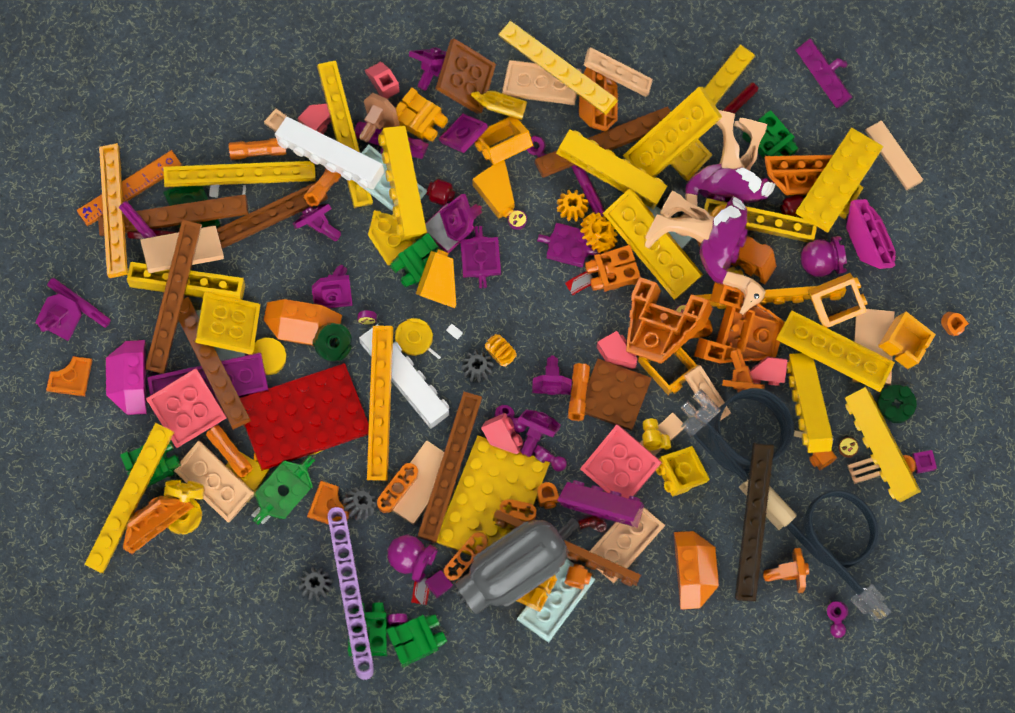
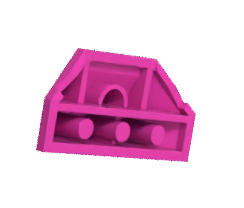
[846,199,896,269]
[106,340,147,415]

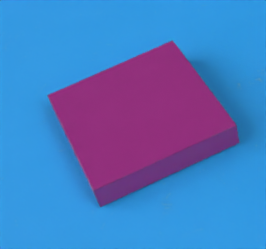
[439,113,488,153]

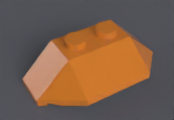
[579,67,618,131]
[764,155,833,195]
[264,299,342,346]
[123,496,194,554]
[674,531,719,610]

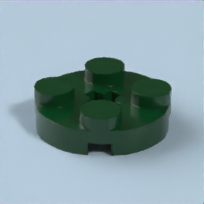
[312,323,352,361]
[877,385,917,423]

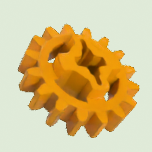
[580,212,618,253]

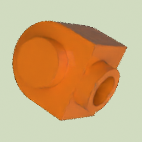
[941,312,969,336]
[809,450,837,470]
[537,482,559,509]
[565,564,592,590]

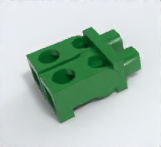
[742,110,798,160]
[390,233,440,288]
[120,440,181,487]
[348,603,387,656]
[387,615,447,667]

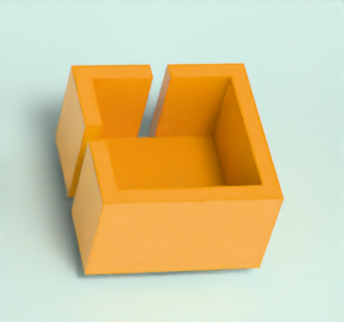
[878,312,936,369]

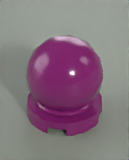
[801,236,847,277]
[387,535,437,583]

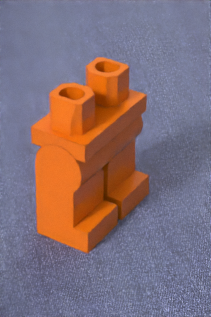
[585,245,641,292]

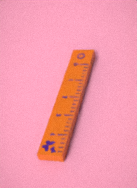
[77,150,182,227]

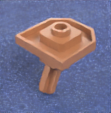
[359,93,399,142]

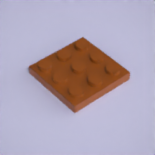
[436,39,496,114]
[585,359,652,431]

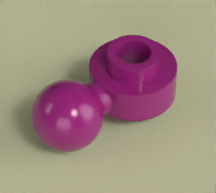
[527,136,547,158]
[494,405,527,433]
[534,445,567,472]
[827,601,848,638]

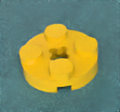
[164,480,204,502]

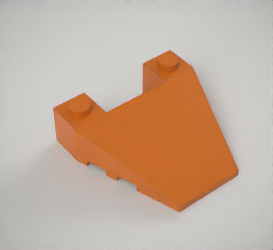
[626,277,713,364]
[694,283,785,364]

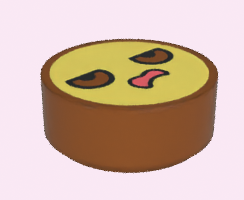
[838,437,859,458]

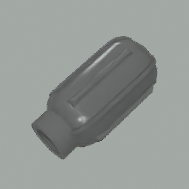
[455,520,567,615]

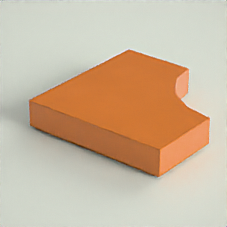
[46,356,92,397]
[307,481,349,525]

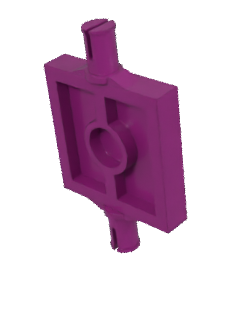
[537,223,601,268]
[460,226,501,289]

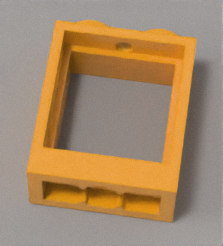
[474,117,533,165]
[808,273,867,328]
[638,347,698,395]

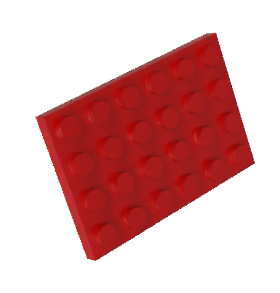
[240,363,369,471]

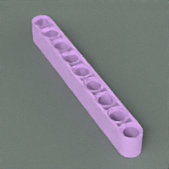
[328,507,374,680]

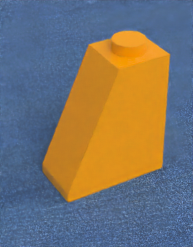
[472,160,514,219]
[416,249,456,308]

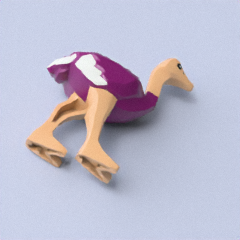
[669,110,776,236]
[645,190,766,314]

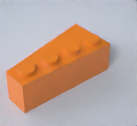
[697,236,776,284]

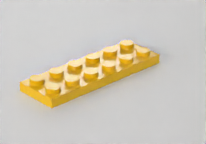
[623,87,722,178]
[795,127,884,233]
[603,188,703,300]
[776,311,895,392]

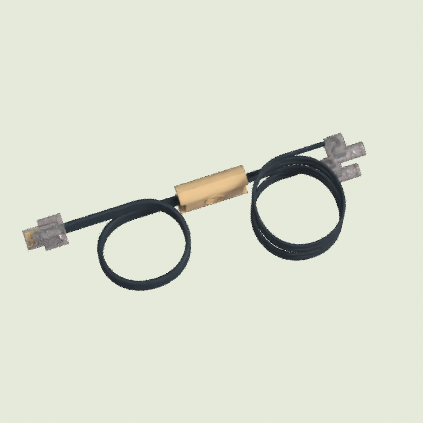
[680,388,891,621]

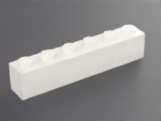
[275,116,385,190]
[359,324,450,429]

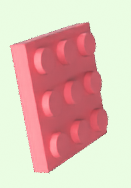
[146,368,227,448]
[580,424,662,499]

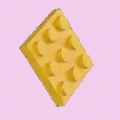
[195,292,261,355]

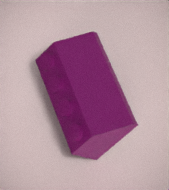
[558,480,644,528]

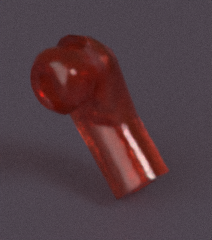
[577,515,607,532]

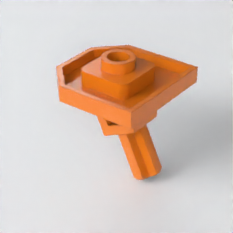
[722,349,764,393]
[763,548,809,593]

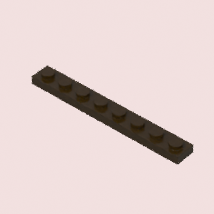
[735,443,774,601]

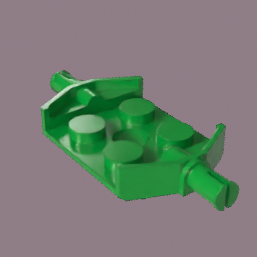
[252,456,315,525]

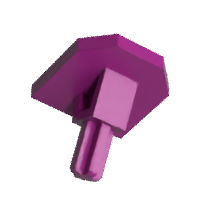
[409,47,446,91]
[439,194,482,241]
[292,204,341,241]
[312,265,353,308]
[35,293,82,341]
[532,355,572,395]
[518,410,561,457]

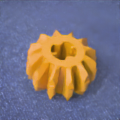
[557,190,588,222]
[484,334,517,367]

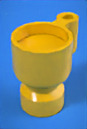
[642,418,671,451]

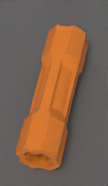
[229,138,286,160]
[304,169,342,206]
[568,363,590,421]
[206,425,253,478]

